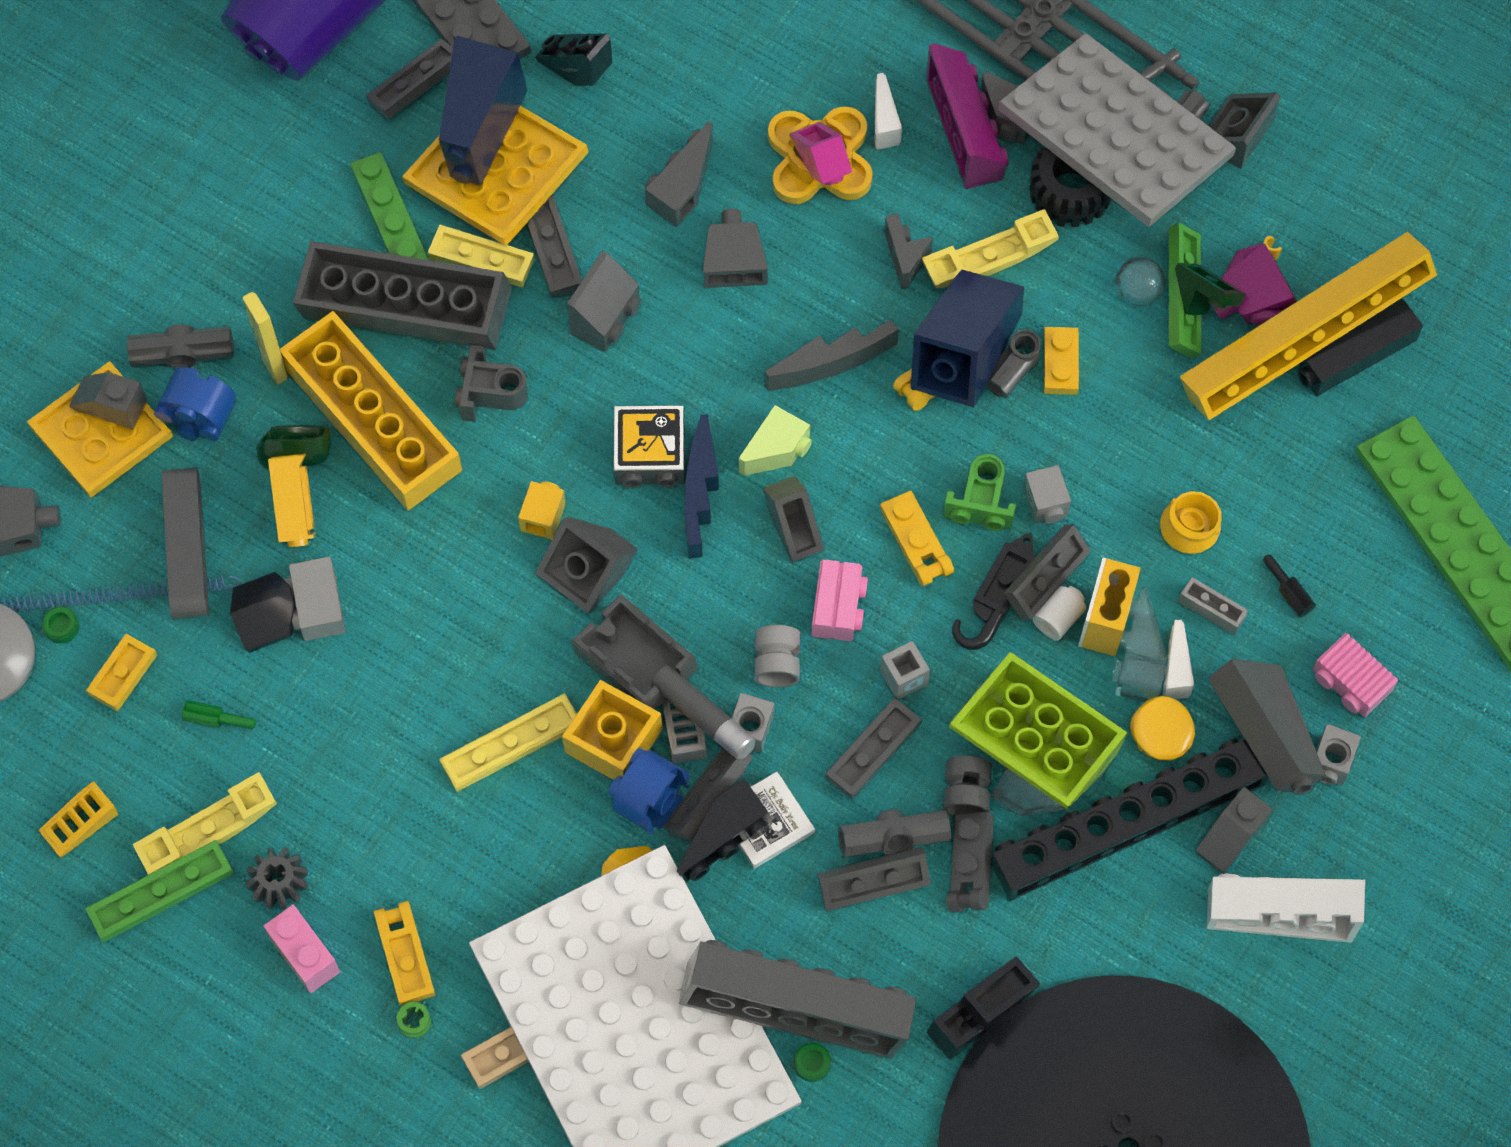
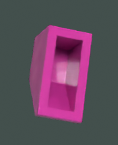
[790,122,852,185]

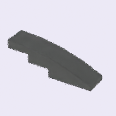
[765,319,899,391]

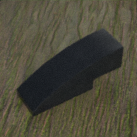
[926,956,1040,1060]

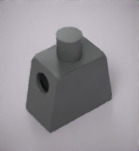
[703,209,768,288]
[0,486,61,557]

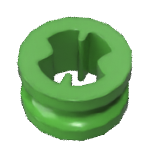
[396,1002,431,1038]

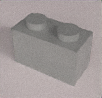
[285,557,346,641]

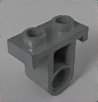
[455,345,528,422]

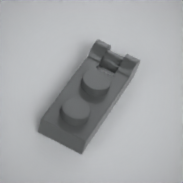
[946,812,994,913]

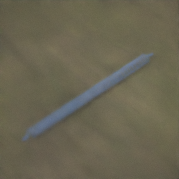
[3,575,240,612]

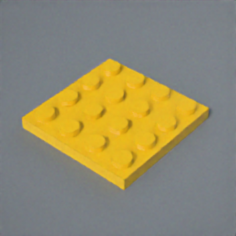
[402,105,589,246]

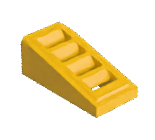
[38,781,119,858]

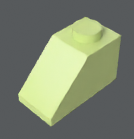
[739,405,812,476]

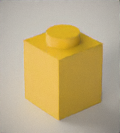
[518,481,566,540]

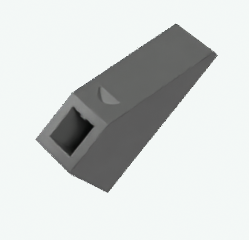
[645,121,713,227]

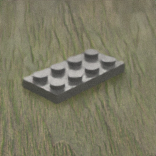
[412,0,531,59]

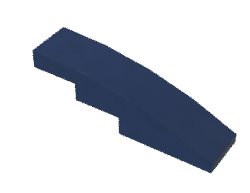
[685,414,719,559]

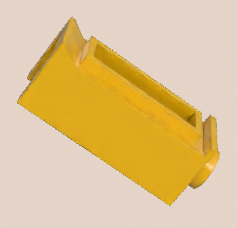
[268,453,316,547]

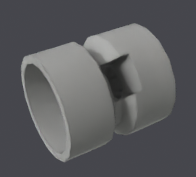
[754,625,800,687]

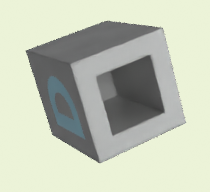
[1023,465,1071,524]
[880,641,930,700]

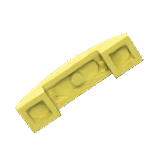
[922,209,1059,288]
[132,772,277,875]

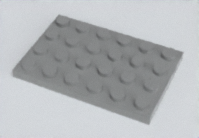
[998,33,1236,227]

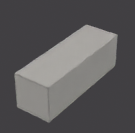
[1178,577,1249,635]

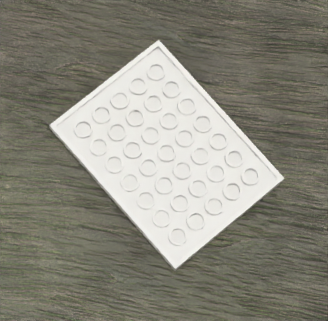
[469,845,802,1147]

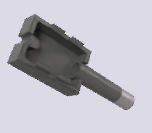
[571,594,755,760]

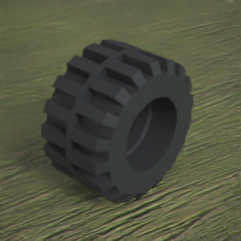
[1029,147,1111,227]

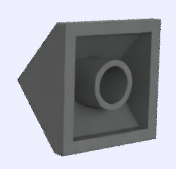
[1209,92,1280,169]

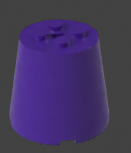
[221,0,386,81]

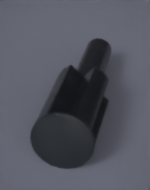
[1263,554,1316,617]

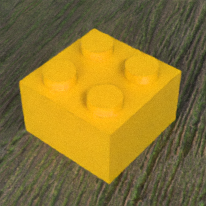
[562,680,663,780]

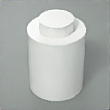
[1032,586,1086,641]

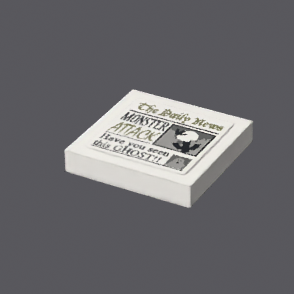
[739,772,815,869]

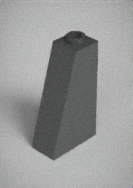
[1209,659,1326,795]

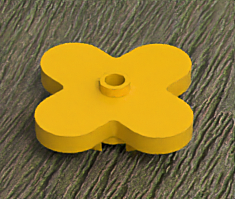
[768,107,873,204]

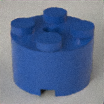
[154,367,236,441]
[609,748,689,834]

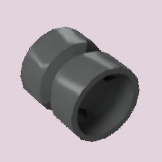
[943,756,992,817]

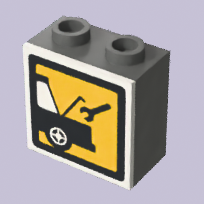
[614,406,684,488]

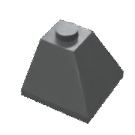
[535,517,638,613]

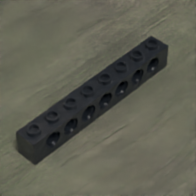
[991,738,1268,901]

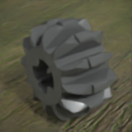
[246,847,308,909]

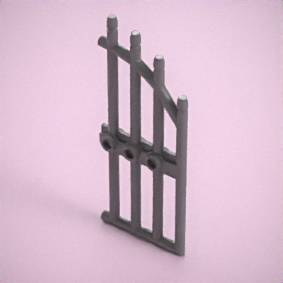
[914,0,1199,96]

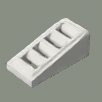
[875,73,902,150]
[1162,620,1194,699]

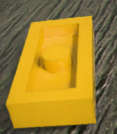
[1044,327,1079,395]
[86,634,157,712]

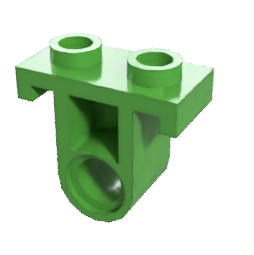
[943,454,1016,531]

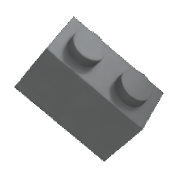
[567,251,642,352]

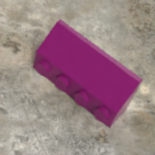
[926,43,1009,189]

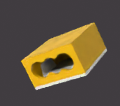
[1078,558,1141,656]

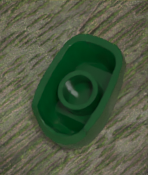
[256,425,331,469]

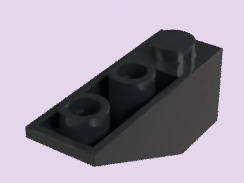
[677,778,773,883]

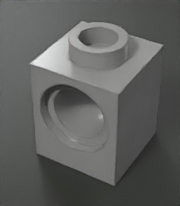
[732,693,775,753]
[1316,724,1361,785]

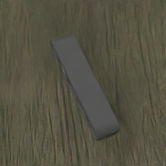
[162,467,209,620]

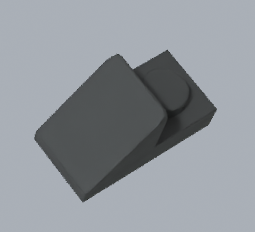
[884,213,933,290]

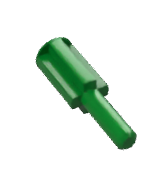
[182,700,256,729]

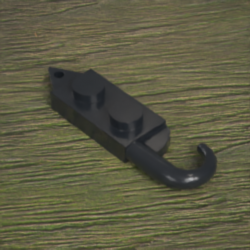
[952,532,1035,650]

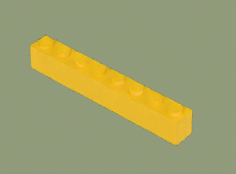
[1179,232,1437,420]

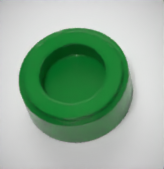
[42,606,79,644]
[794,1043,831,1082]

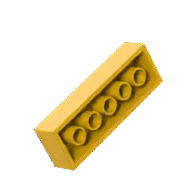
[280,311,462,511]

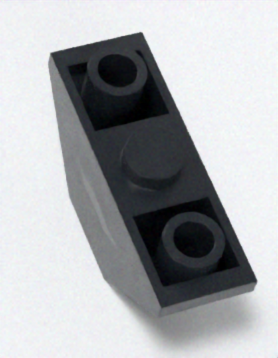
[535,33,612,86]

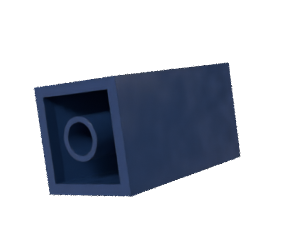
[439,36,528,186]
[911,269,1024,408]

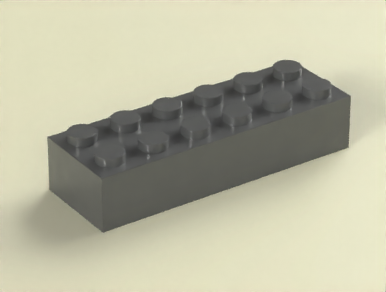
[293,241,512,350]
[678,940,916,1059]

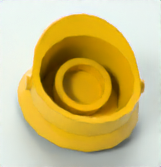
[1160,491,1221,554]
[1130,696,1195,760]

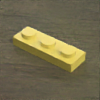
[428,225,535,288]

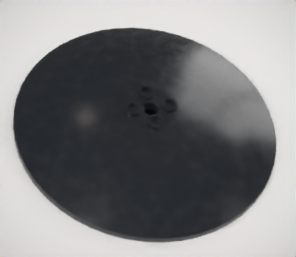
[938,976,1311,1147]

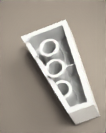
[1206,874,1365,943]

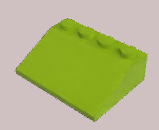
[949,652,1127,809]

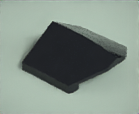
[230,572,295,653]

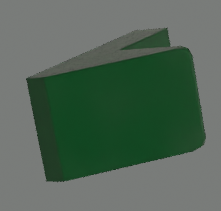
[1175,263,1246,315]

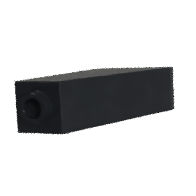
[1297,298,1423,397]

